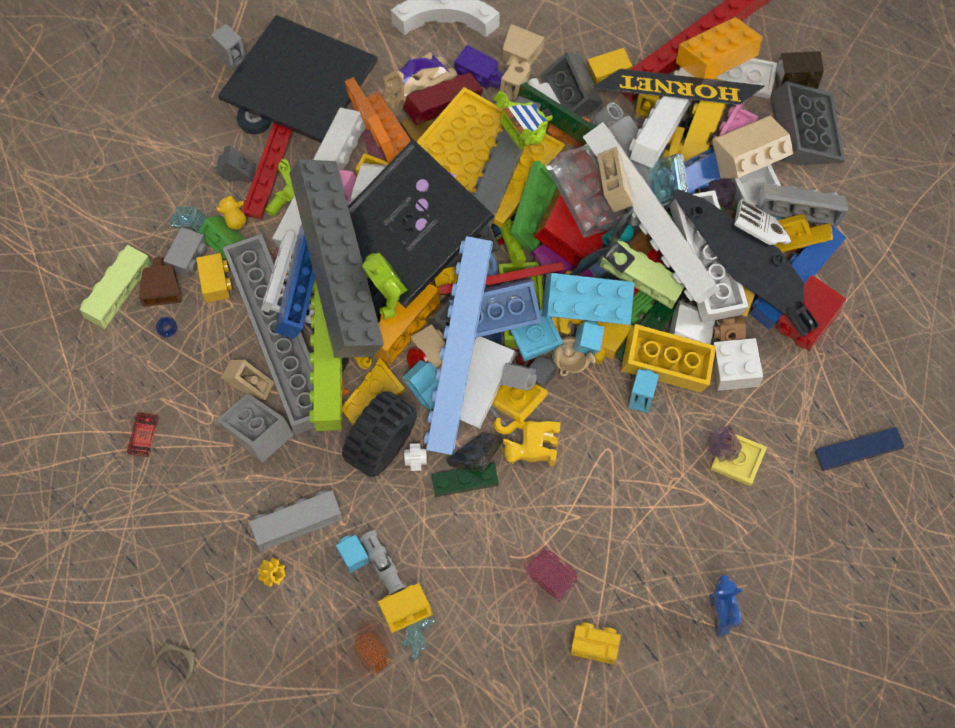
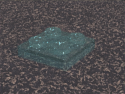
[648,154,688,204]

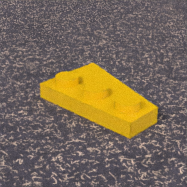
[342,358,405,426]

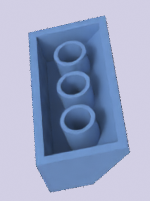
[448,277,542,338]

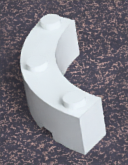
[391,0,500,37]

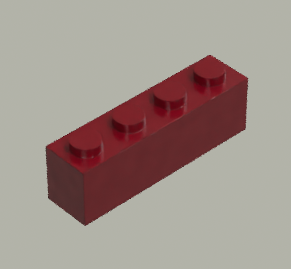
[403,73,483,125]

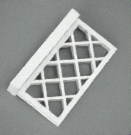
[260,230,315,324]

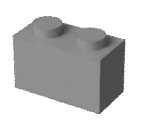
[211,24,246,71]
[163,227,207,278]

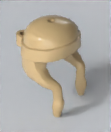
[552,336,596,376]

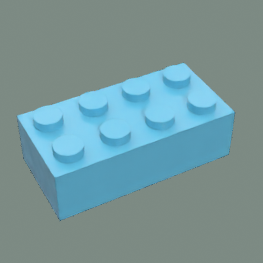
[542,273,635,325]

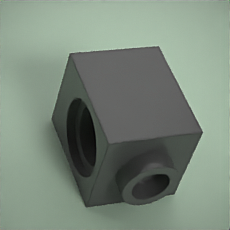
[530,355,557,388]

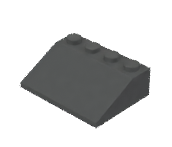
[772,81,845,165]

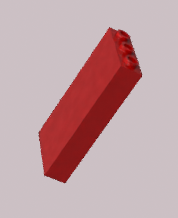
[534,144,614,272]

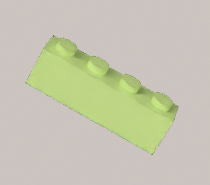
[599,241,685,309]
[80,245,152,329]

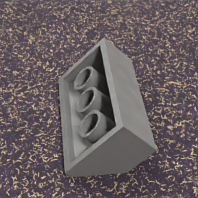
[757,183,848,227]

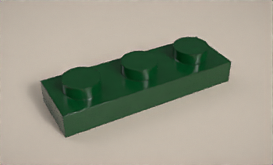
[431,463,499,497]

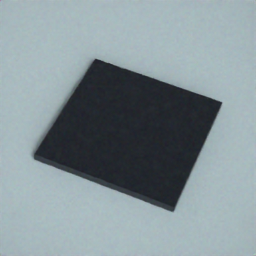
[218,15,378,143]
[348,139,495,308]

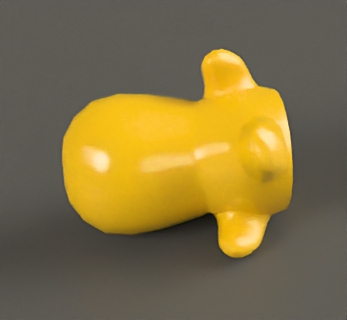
[216,196,247,230]

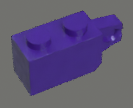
[454,45,504,90]

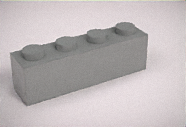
[249,490,343,552]

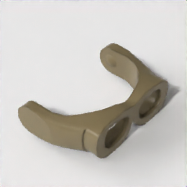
[151,643,196,681]

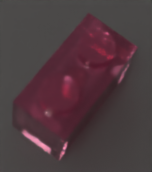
[526,549,578,602]

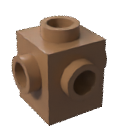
[713,316,746,342]

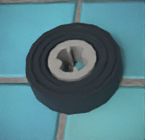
[237,108,272,134]

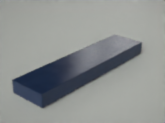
[815,427,904,471]

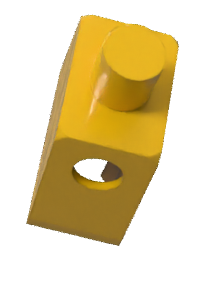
[594,322,633,364]

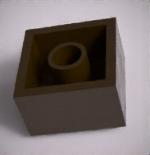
[775,51,824,89]

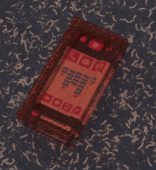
[127,412,159,457]

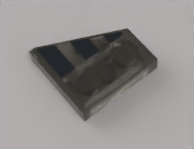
[446,432,503,472]

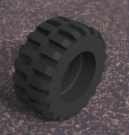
[342,391,417,477]

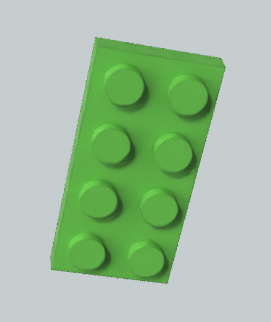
[510,161,559,254]

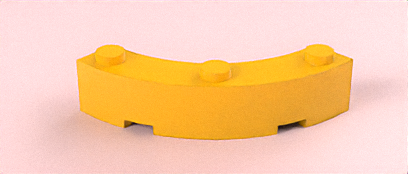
[677,78,728,162]

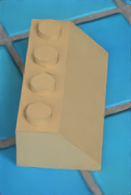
[712,116,794,178]

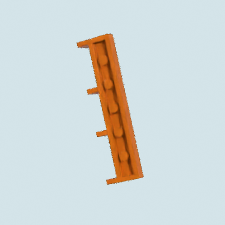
[344,77,411,164]

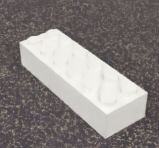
[670,190,748,323]

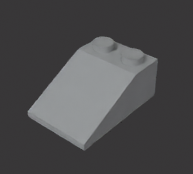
[216,393,294,463]

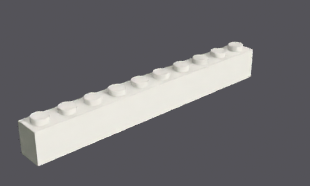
[583,122,720,304]

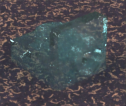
[170,207,206,233]

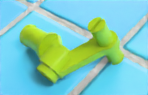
[265,159,295,217]

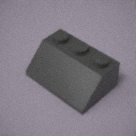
[540,52,603,117]

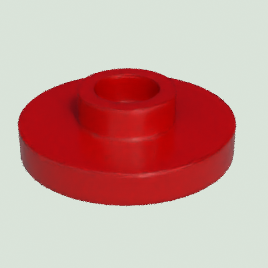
[407,348,428,370]

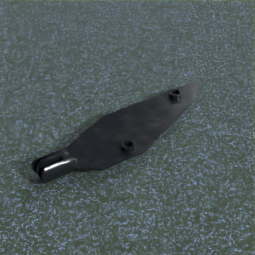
[673,189,819,337]

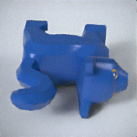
[709,575,743,637]

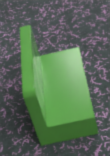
[198,216,245,260]

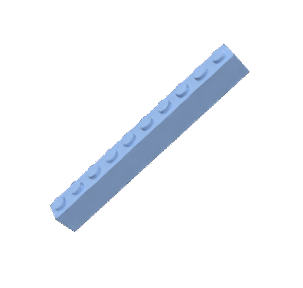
[424,236,493,455]

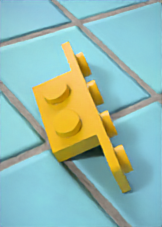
[774,213,833,253]

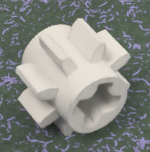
[404,443,427,471]

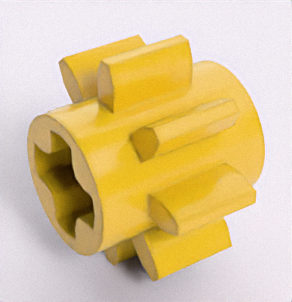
[257,558,285,587]

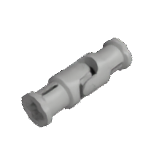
[359,530,406,595]

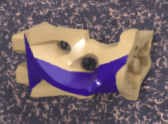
[383,52,457,117]

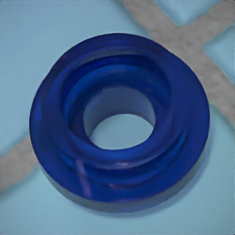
[156,317,177,337]

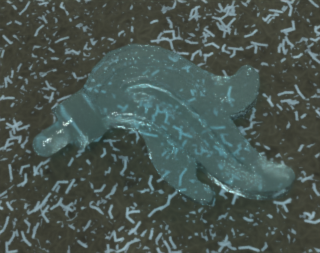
[401,618,436,661]

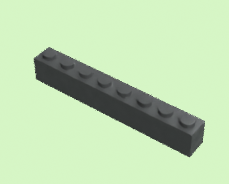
[472,96,541,237]

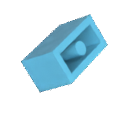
[628,369,659,413]

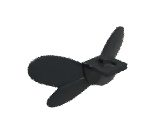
[570,206,635,276]

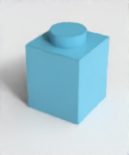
[573,321,604,355]
[336,535,369,573]

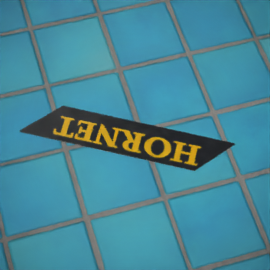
[593,69,765,105]

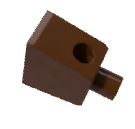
[139,257,182,307]

